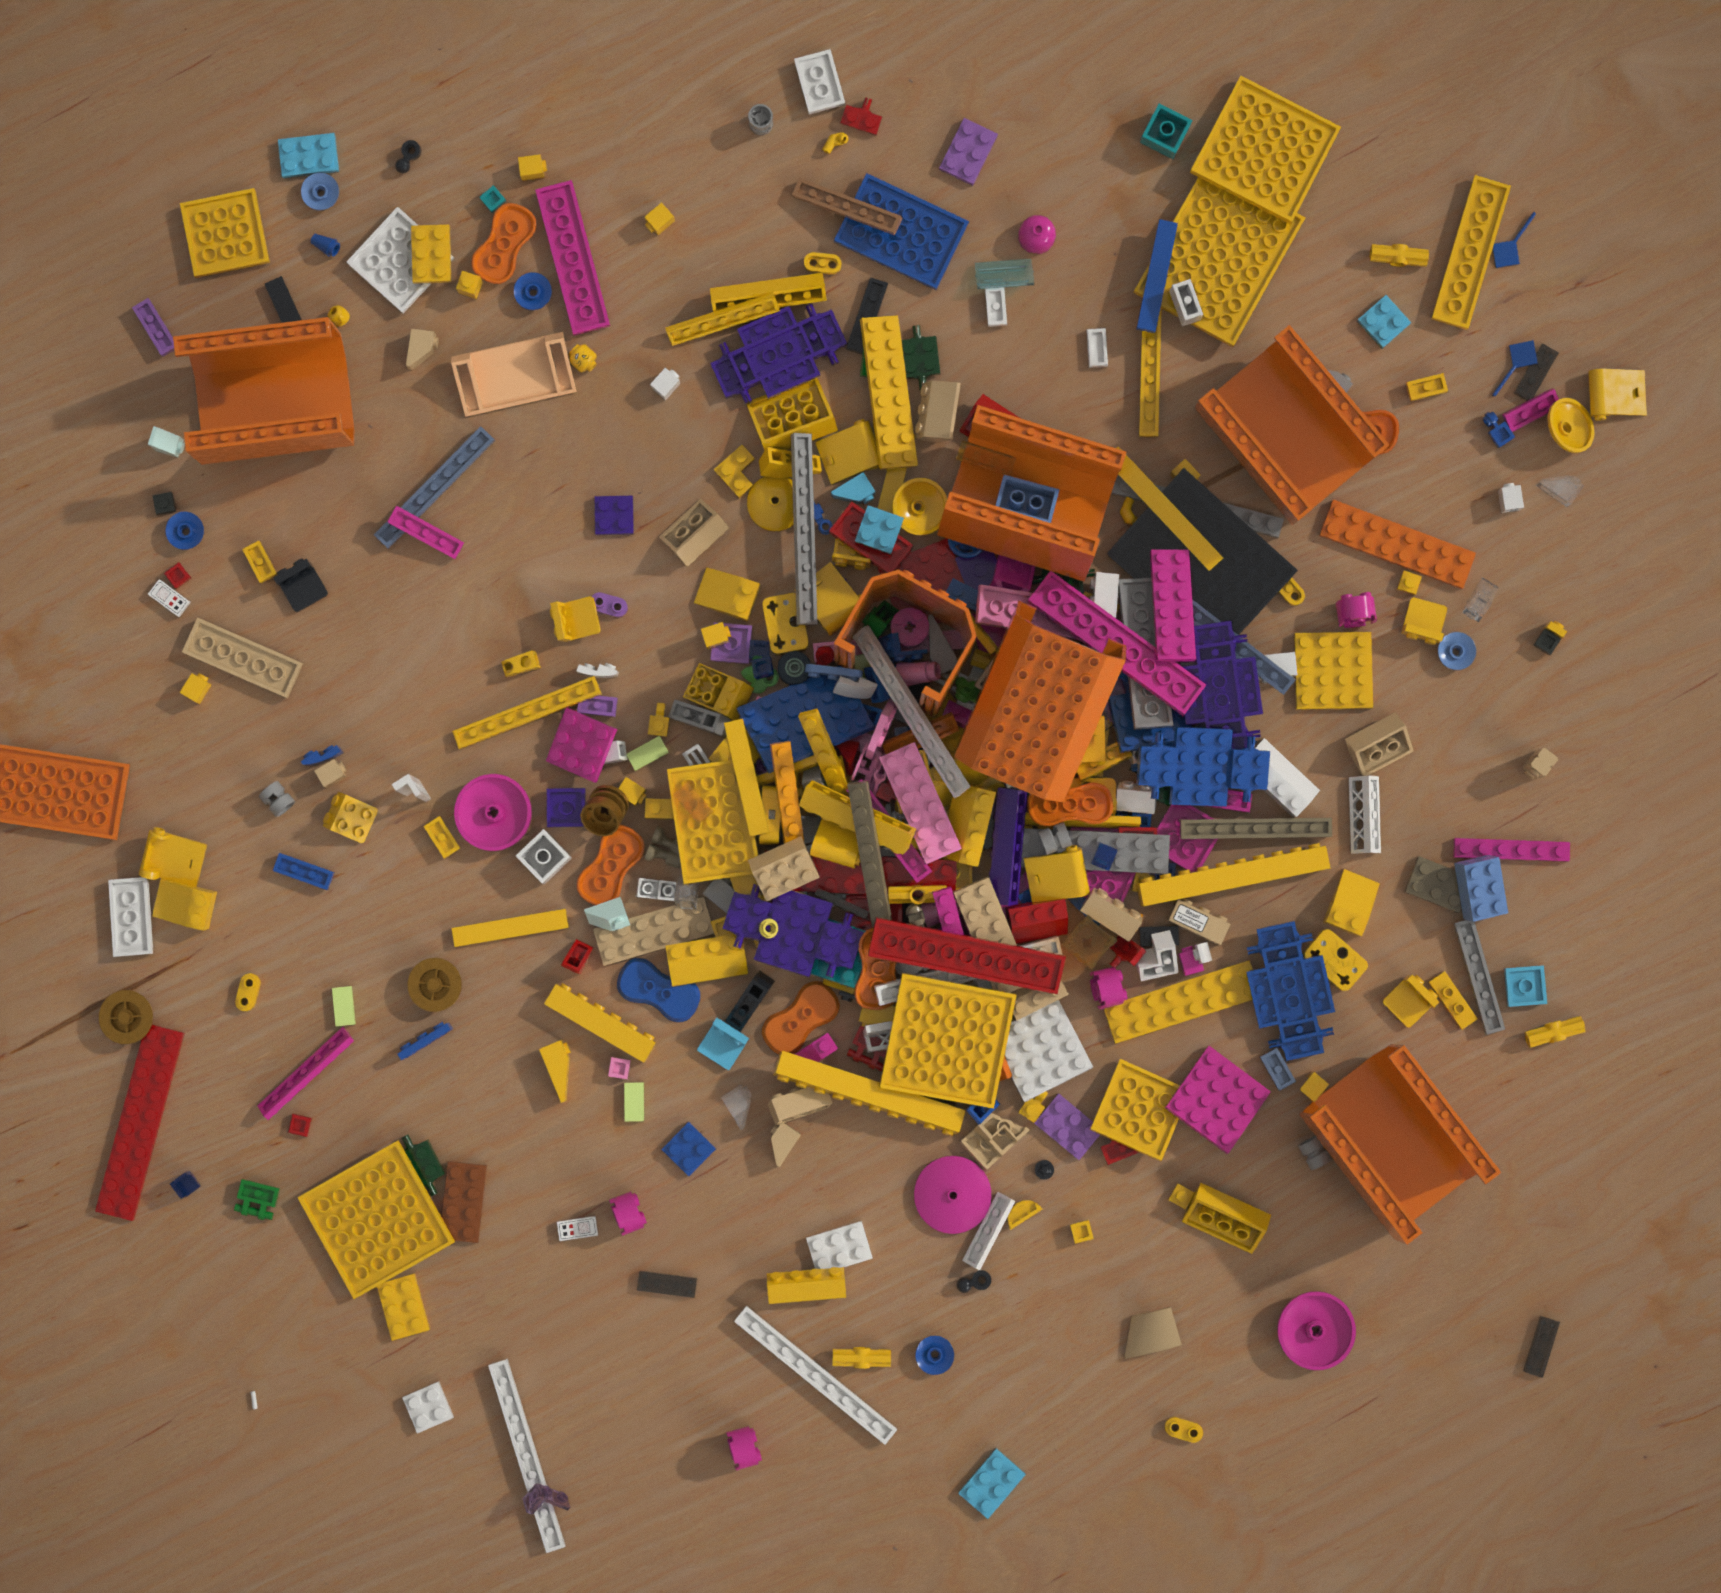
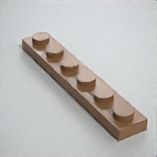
[792,178,903,235]

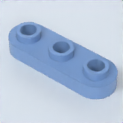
[805,664,863,682]

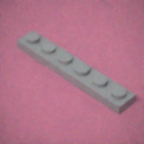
[1453,920,1505,1035]

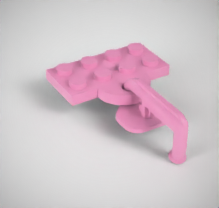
[851,698,898,791]

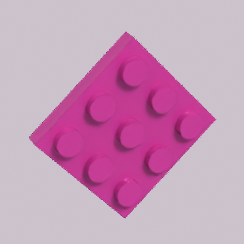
[546,708,617,783]
[1157,805,1218,872]

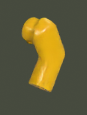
[822,132,849,154]
[1120,497,1137,525]

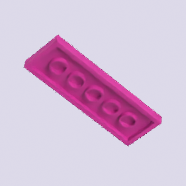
[1150,549,1196,662]

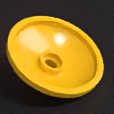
[1547,398,1594,453]
[747,476,794,532]
[892,478,947,535]

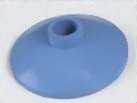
[301,173,339,210]
[1438,632,1476,670]

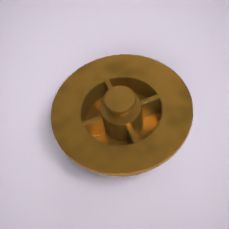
[407,958,462,1012]
[99,990,153,1044]

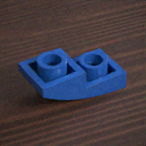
[301,745,344,766]

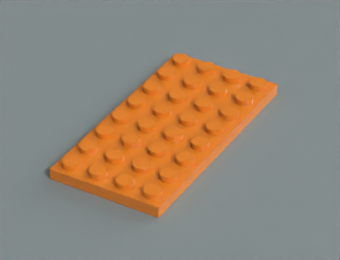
[0,744,130,840]

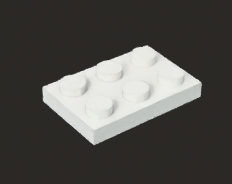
[794,49,845,115]
[806,1221,873,1269]

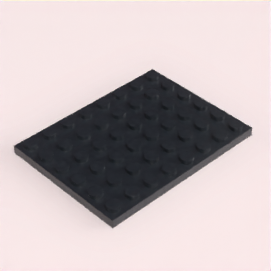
[1106,468,1298,635]

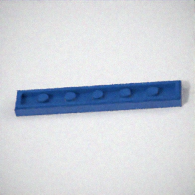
[1136,219,1178,333]

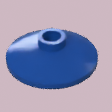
[514,272,552,310]
[165,512,204,550]
[915,1335,954,1375]

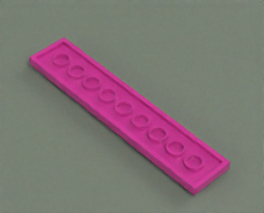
[1027,571,1206,716]

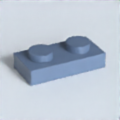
[1260,1048,1296,1091]

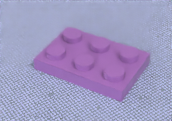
[939,118,998,186]
[1034,1093,1100,1160]

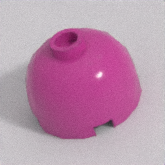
[1018,215,1056,254]

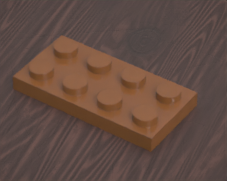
[442,1161,487,1243]

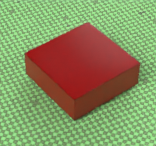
[164,562,191,589]
[288,1114,312,1137]

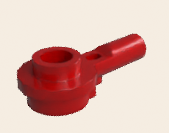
[815,646,834,666]

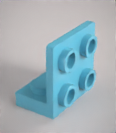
[697,1018,750,1070]

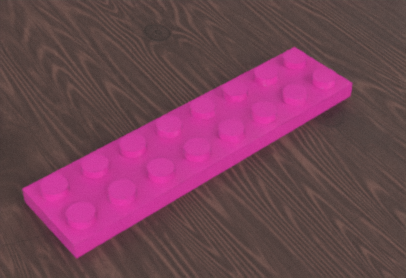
[535,180,610,336]

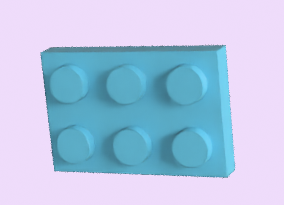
[278,133,339,178]
[958,1448,1026,1519]

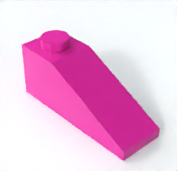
[795,1033,838,1062]

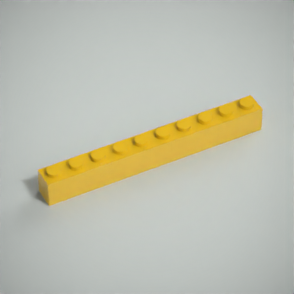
[1136,843,1330,906]
[773,1051,966,1136]

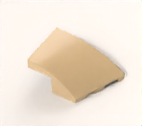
[959,1113,1029,1171]
[1124,1307,1182,1359]

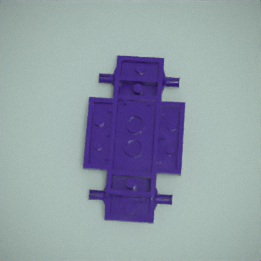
[710,304,847,404]
[1183,621,1263,749]
[722,884,864,978]

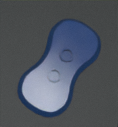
[617,958,700,1022]

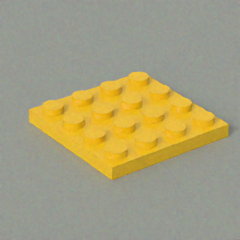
[180,188,270,278]
[1294,632,1373,710]
[1090,1059,1180,1162]

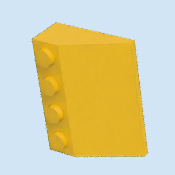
[746,378,838,451]

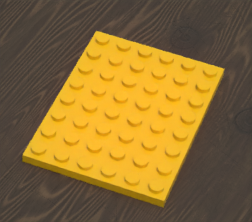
[1133,177,1306,348]

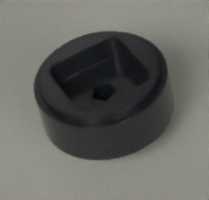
[1034,1160,1054,1180]

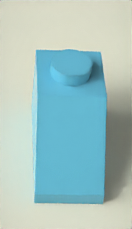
[831,472,876,504]

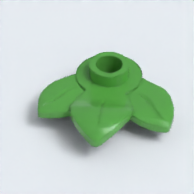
[741,655,779,694]
[955,677,980,703]

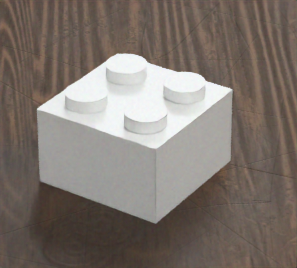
[516,829,572,885]

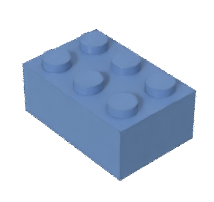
[995,475,1059,523]
[1454,855,1508,922]

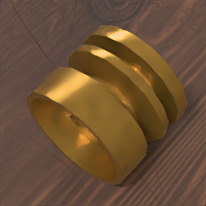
[580,785,629,837]

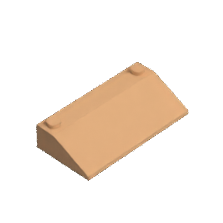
[451,332,577,417]

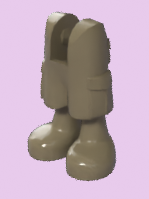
[644,826,681,868]
[904,903,929,928]

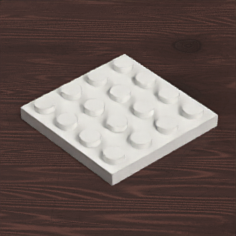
[346,207,454,314]
[1005,1000,1093,1103]

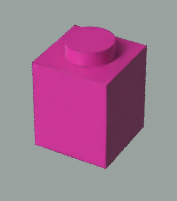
[1178,946,1204,976]

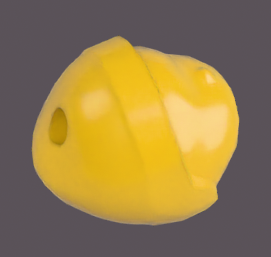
[327,305,350,327]

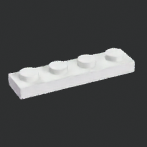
[962,1192,1015,1270]

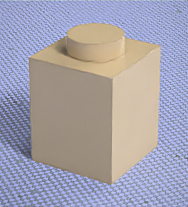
[314,759,347,788]

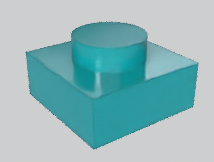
[479,185,506,213]

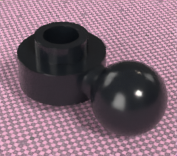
[395,140,422,174]
[956,1270,992,1293]

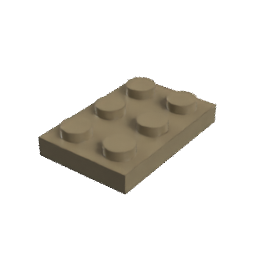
[1404,856,1461,913]

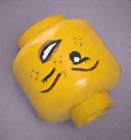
[568,344,597,373]

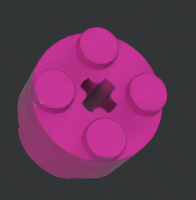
[1335,592,1377,628]
[890,608,929,649]
[1090,967,1127,1010]
[609,1191,647,1236]
[726,1426,762,1471]

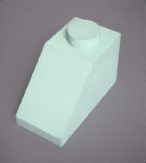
[148,426,185,458]
[584,897,630,931]

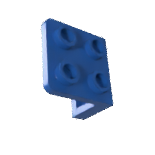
[878,633,928,664]

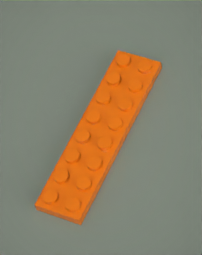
[1319,499,1476,589]

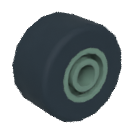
[777,651,811,686]

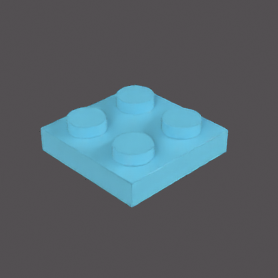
[1357,295,1411,349]
[855,505,904,555]
[1504,965,1547,1007]

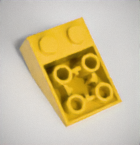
[683,663,754,721]

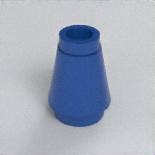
[310,233,340,257]

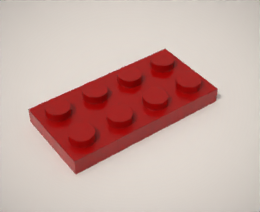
[829,502,913,573]

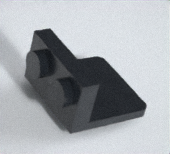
[273,558,328,612]

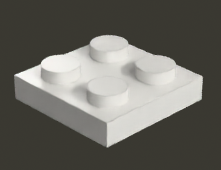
[402,1381,454,1434]

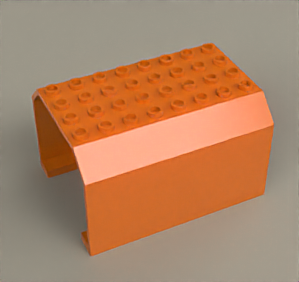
[173,317,355,465]
[1195,325,1390,525]
[937,405,1127,581]
[834,570,976,718]
[954,601,1126,802]
[1299,1044,1502,1245]

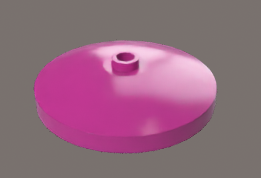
[454,774,532,851]
[914,1156,991,1234]
[1277,1291,1356,1370]

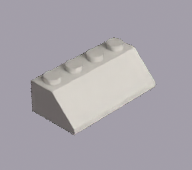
[1255,738,1320,818]

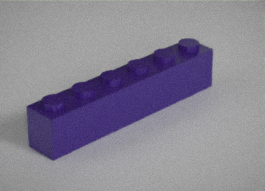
[989,787,1027,906]

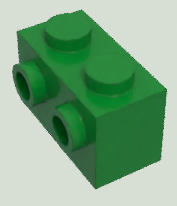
[862,600,899,639]

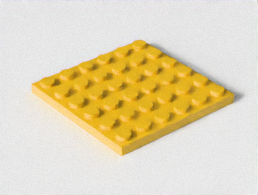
[1190,75,1341,224]
[879,973,1016,1108]
[297,1140,455,1299]

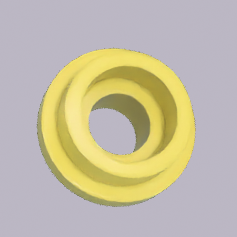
[759,919,778,938]

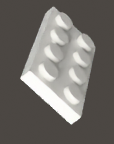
[108,877,153,957]

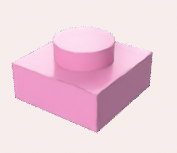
[608,1057,631,1079]

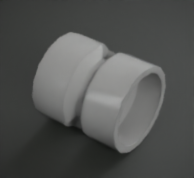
[748,104,773,135]
[259,781,296,817]
[1038,822,1073,855]
[1298,1136,1333,1170]

